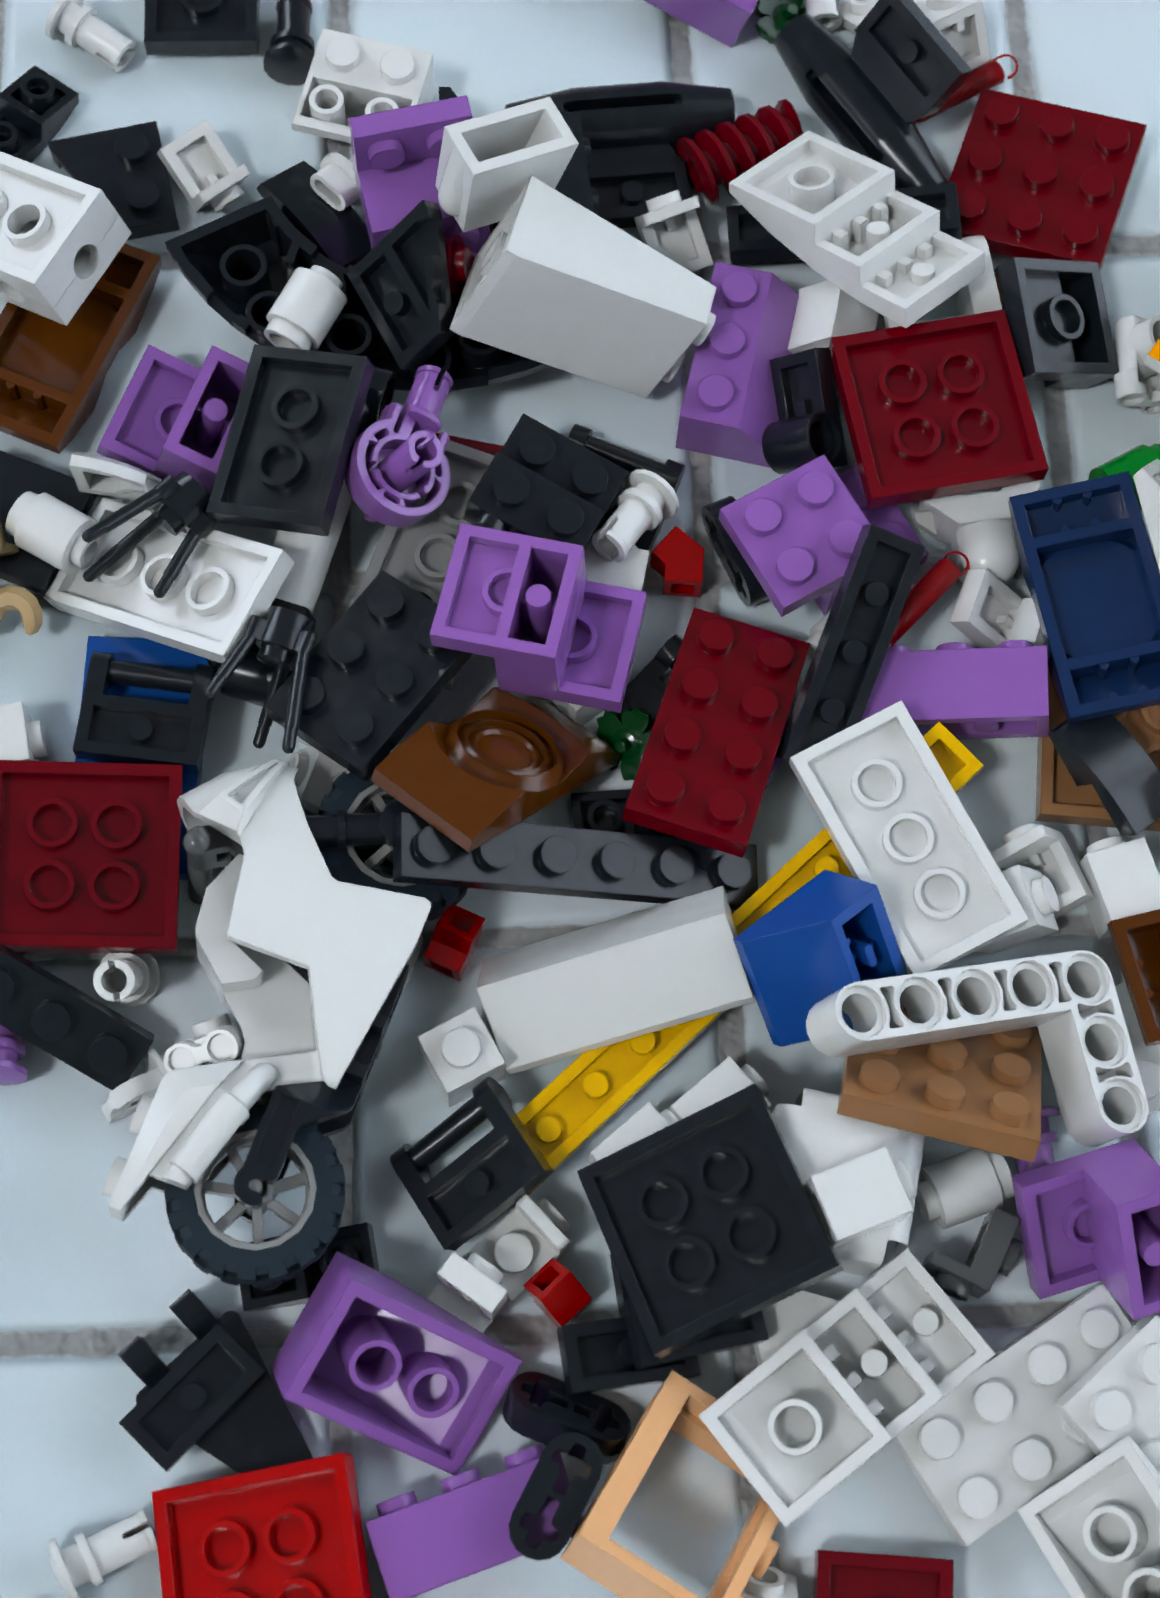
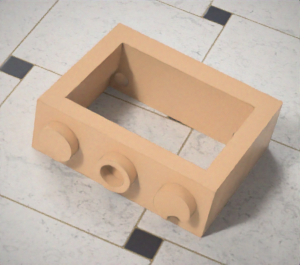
[560,1370,779,1598]

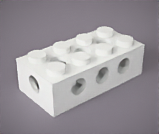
[0,152,132,326]

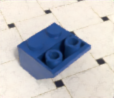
[733,870,908,1047]

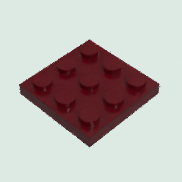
[948,88,1147,273]
[829,309,1049,509]
[0,760,183,954]

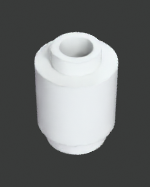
[264,265,347,350]
[5,491,101,574]
[915,1148,1014,1229]

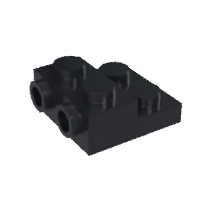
[998,257,1119,389]
[463,413,629,552]

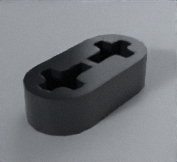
[702,496,769,607]
[502,1372,631,1465]
[509,1432,603,1561]

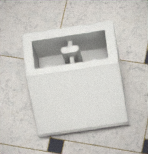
[291,28,435,144]

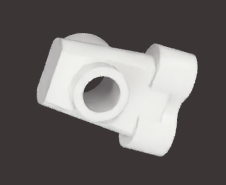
[1113,315,1160,414]
[163,1013,245,1072]

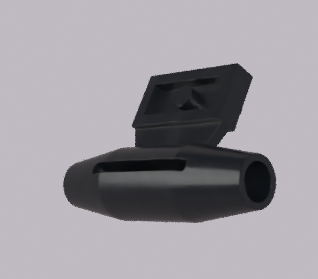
[774,0,972,188]
[505,81,735,228]

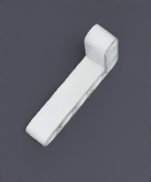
[806,950,1149,1147]

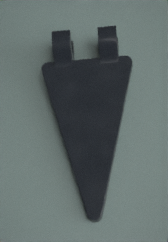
[118,1289,313,1474]

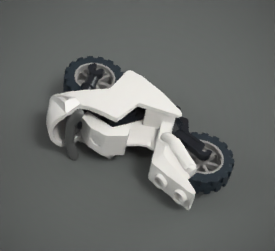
[102,752,468,1287]

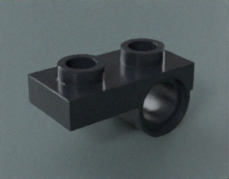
[762,347,848,474]

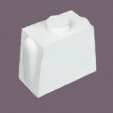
[435,96,579,233]

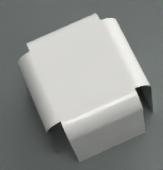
[772,1088,926,1277]

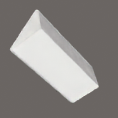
[477,886,755,1075]

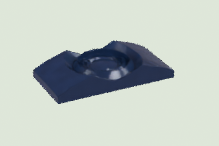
[1008,471,1160,724]

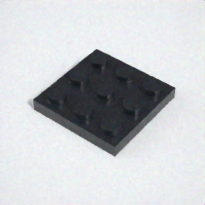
[577,1083,844,1359]

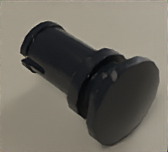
[263,0,315,85]

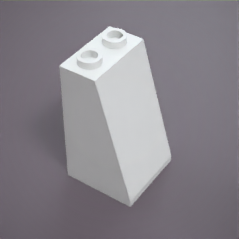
[449,176,717,398]

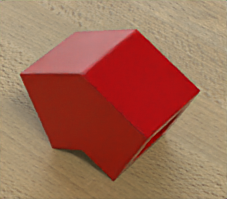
[650,526,704,598]
[423,904,486,981]
[523,1257,592,1328]

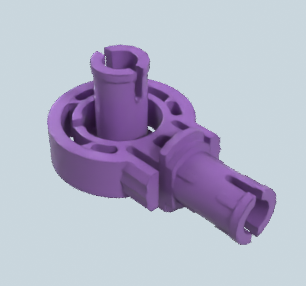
[344,365,453,527]

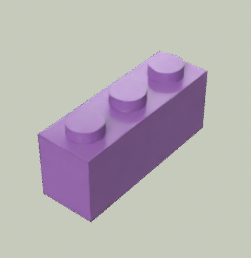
[861,640,1049,739]
[365,1444,583,1598]

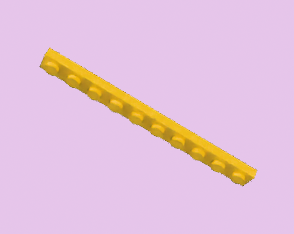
[517,722,983,1196]

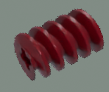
[677,99,803,204]

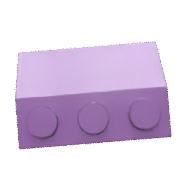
[675,261,799,468]

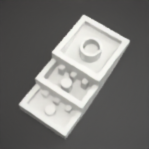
[729,130,985,328]
[698,1248,995,1528]

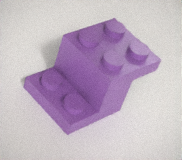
[349,95,490,260]
[97,344,249,495]
[718,455,929,617]
[430,523,647,713]
[1011,1138,1160,1320]

